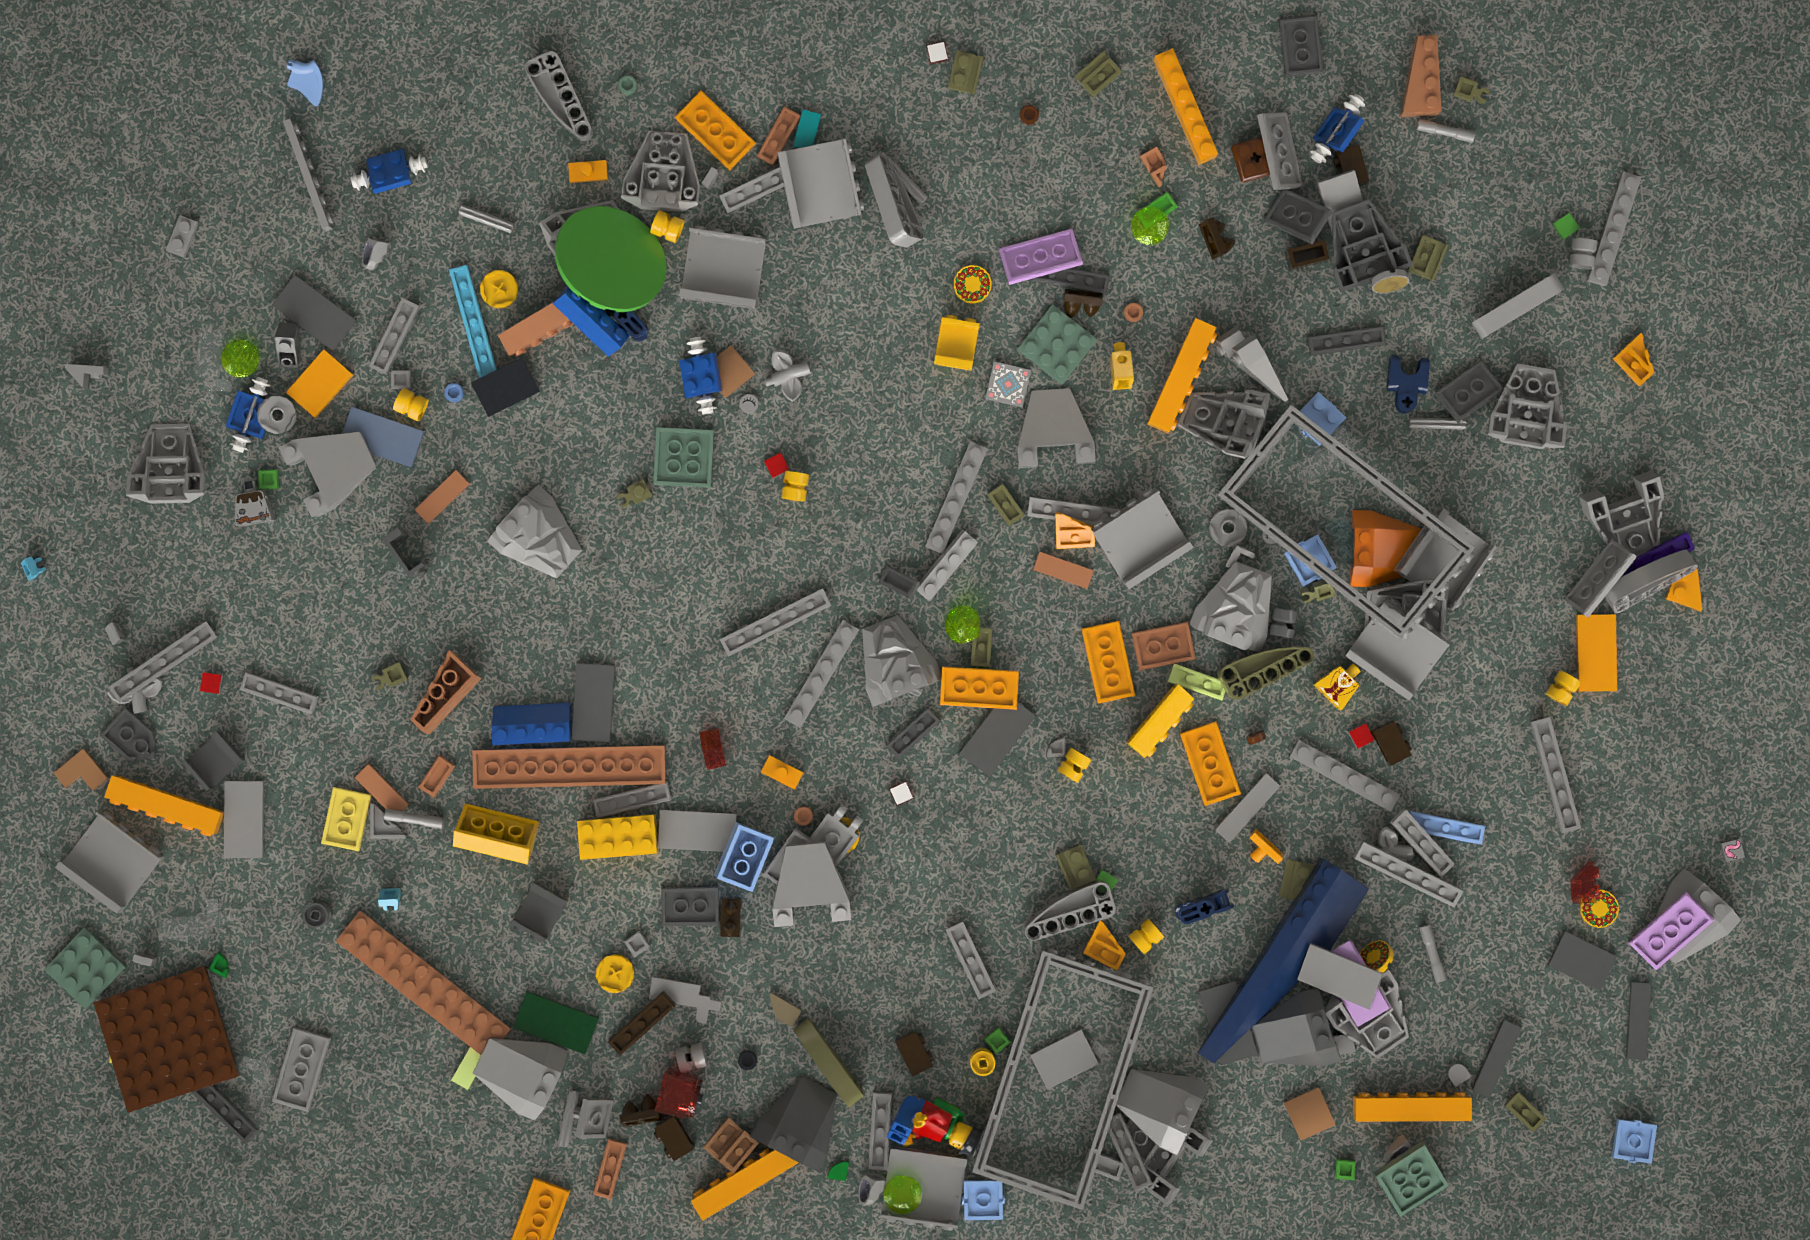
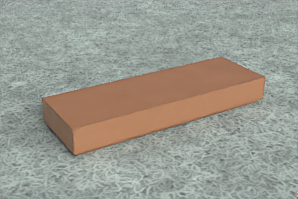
[757,106,801,166]
[415,470,470,524]
[1033,552,1094,589]
[355,764,410,811]
[593,1138,627,1200]

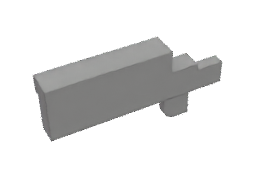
[649,976,722,1024]

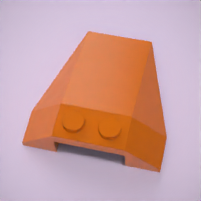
[1350,510,1421,587]

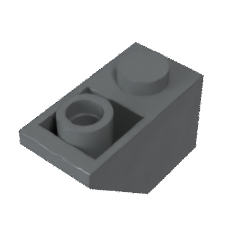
[275,323,300,368]

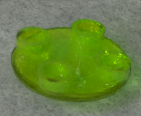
[1131,207,1169,245]
[221,340,259,378]
[945,605,980,644]
[883,1175,922,1214]

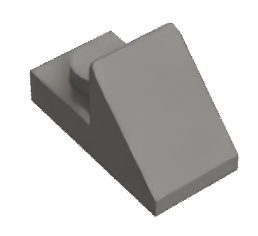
[65,364,109,390]

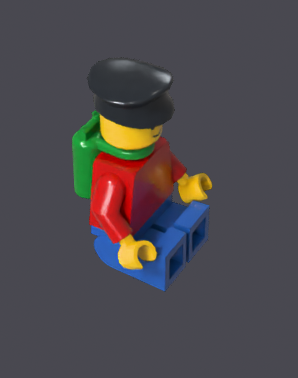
[886,1096,985,1159]

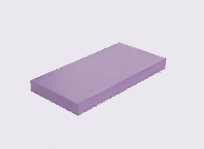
[999,229,1083,285]
[1629,891,1714,970]
[1332,940,1392,1027]

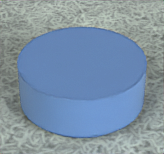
[444,383,464,402]

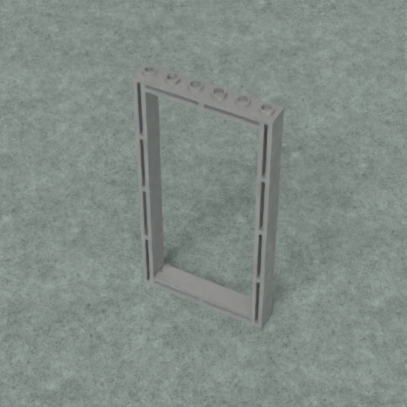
[1218,405,1475,640]
[972,948,1154,1210]

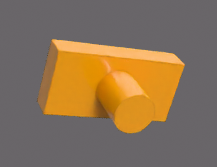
[568,160,608,183]
[761,755,804,790]
[1250,828,1284,864]

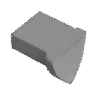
[1225,544,1255,568]

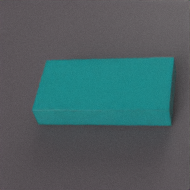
[793,110,821,149]

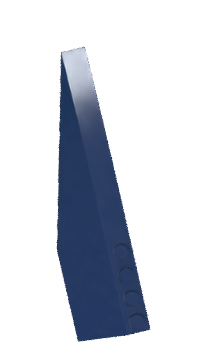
[1197,858,1369,1063]

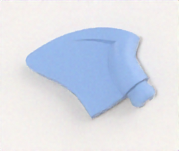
[287,59,323,106]

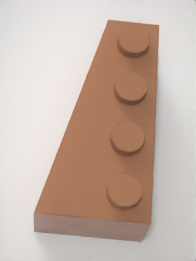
[1399,35,1441,117]
[498,303,573,357]
[410,650,482,735]

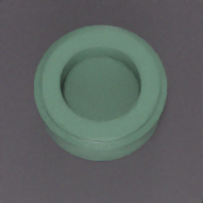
[618,75,638,95]

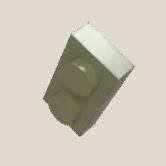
[987,484,1025,526]
[970,627,992,667]
[1504,1091,1546,1132]

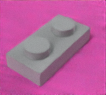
[166,215,199,258]

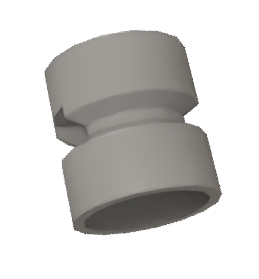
[1569,238,1598,269]
[675,1042,708,1073]

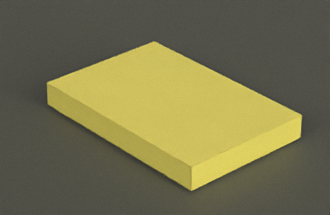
[321,787,372,851]

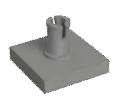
[573,1098,614,1139]

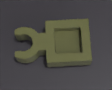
[1453,77,1490,104]
[616,479,653,508]
[1300,580,1335,603]
[371,662,409,690]

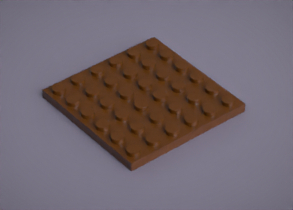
[93,965,240,1113]

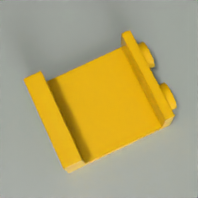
[934,315,980,371]

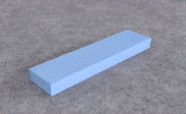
[1409,811,1485,845]

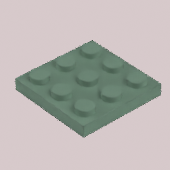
[1017,304,1098,385]
[653,427,714,488]
[44,927,127,1009]
[1373,1141,1449,1217]

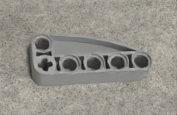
[525,51,593,141]
[865,152,924,248]
[1472,273,1565,339]
[1605,550,1698,613]
[1024,880,1116,941]

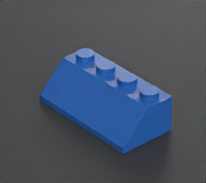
[553,285,629,357]
[491,703,572,745]

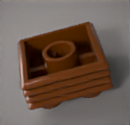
[1231,136,1270,183]

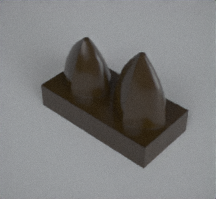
[1199,217,1235,260]
[1064,289,1103,318]
[720,898,741,937]
[620,1094,661,1127]

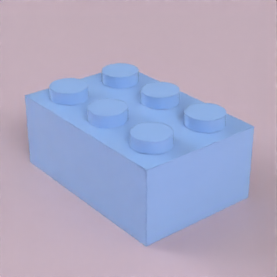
[714,822,774,892]

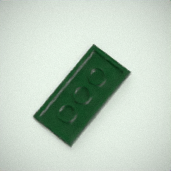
[513,991,599,1055]

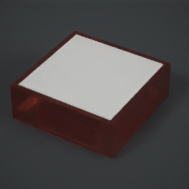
[926,41,949,65]
[889,781,914,806]

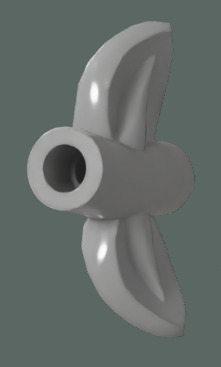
[764,350,811,402]
[107,667,162,714]
[1378,827,1413,881]

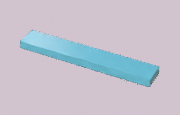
[449,265,497,378]

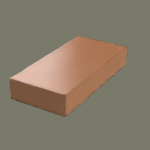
[418,755,456,798]

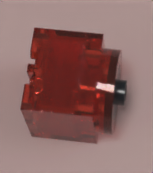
[655,1068,704,1119]

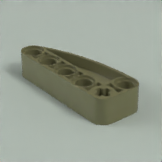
[1217,647,1314,700]
[793,1018,865,1108]

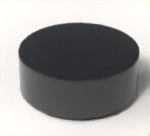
[738,1050,757,1070]

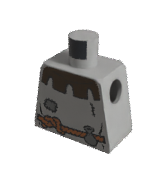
[235,481,276,527]

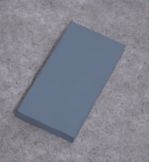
[342,407,425,468]

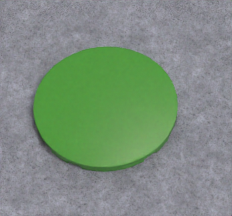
[555,206,666,312]

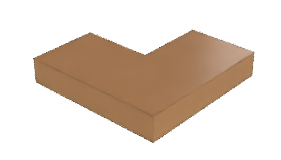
[54,749,109,791]

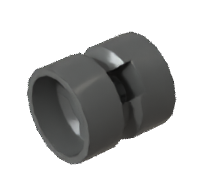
[1269,608,1298,639]
[303,901,333,928]

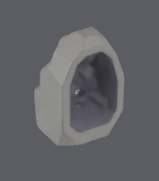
[362,238,390,270]
[1383,1135,1412,1164]
[858,1172,886,1205]

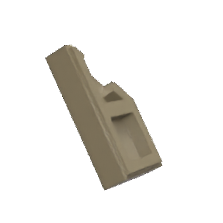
[770,992,802,1027]

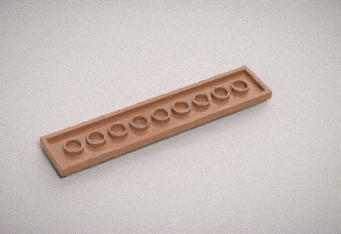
[472,745,666,789]
[336,911,511,1055]

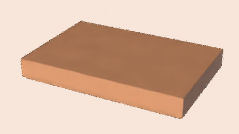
[1131,622,1196,671]

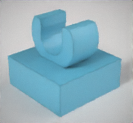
[21,556,46,581]
[378,888,401,911]

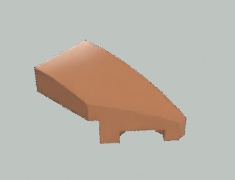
[1139,146,1167,187]

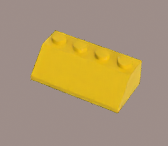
[1126,684,1194,758]
[453,803,539,864]

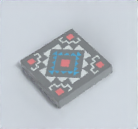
[985,362,1031,408]

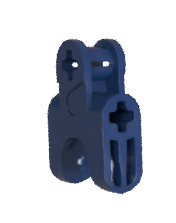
[605,309,648,341]
[1387,355,1430,414]
[1175,888,1234,924]

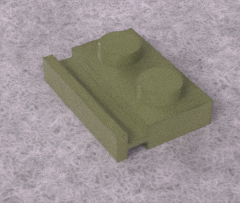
[948,50,983,95]
[1075,51,1122,98]
[1407,235,1448,282]
[1055,844,1096,891]
[1279,859,1314,900]

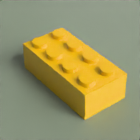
[577,814,659,860]

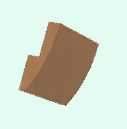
[717,345,755,398]
[1284,1087,1336,1141]
[703,1117,759,1173]

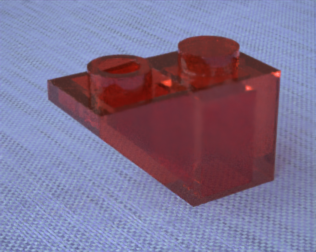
[699,728,727,770]
[1570,861,1600,904]

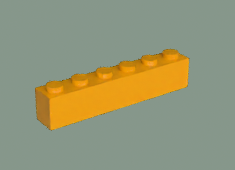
[1153,48,1218,165]
[1147,318,1217,434]
[104,775,224,836]
[1353,1092,1472,1122]
[691,1148,799,1221]

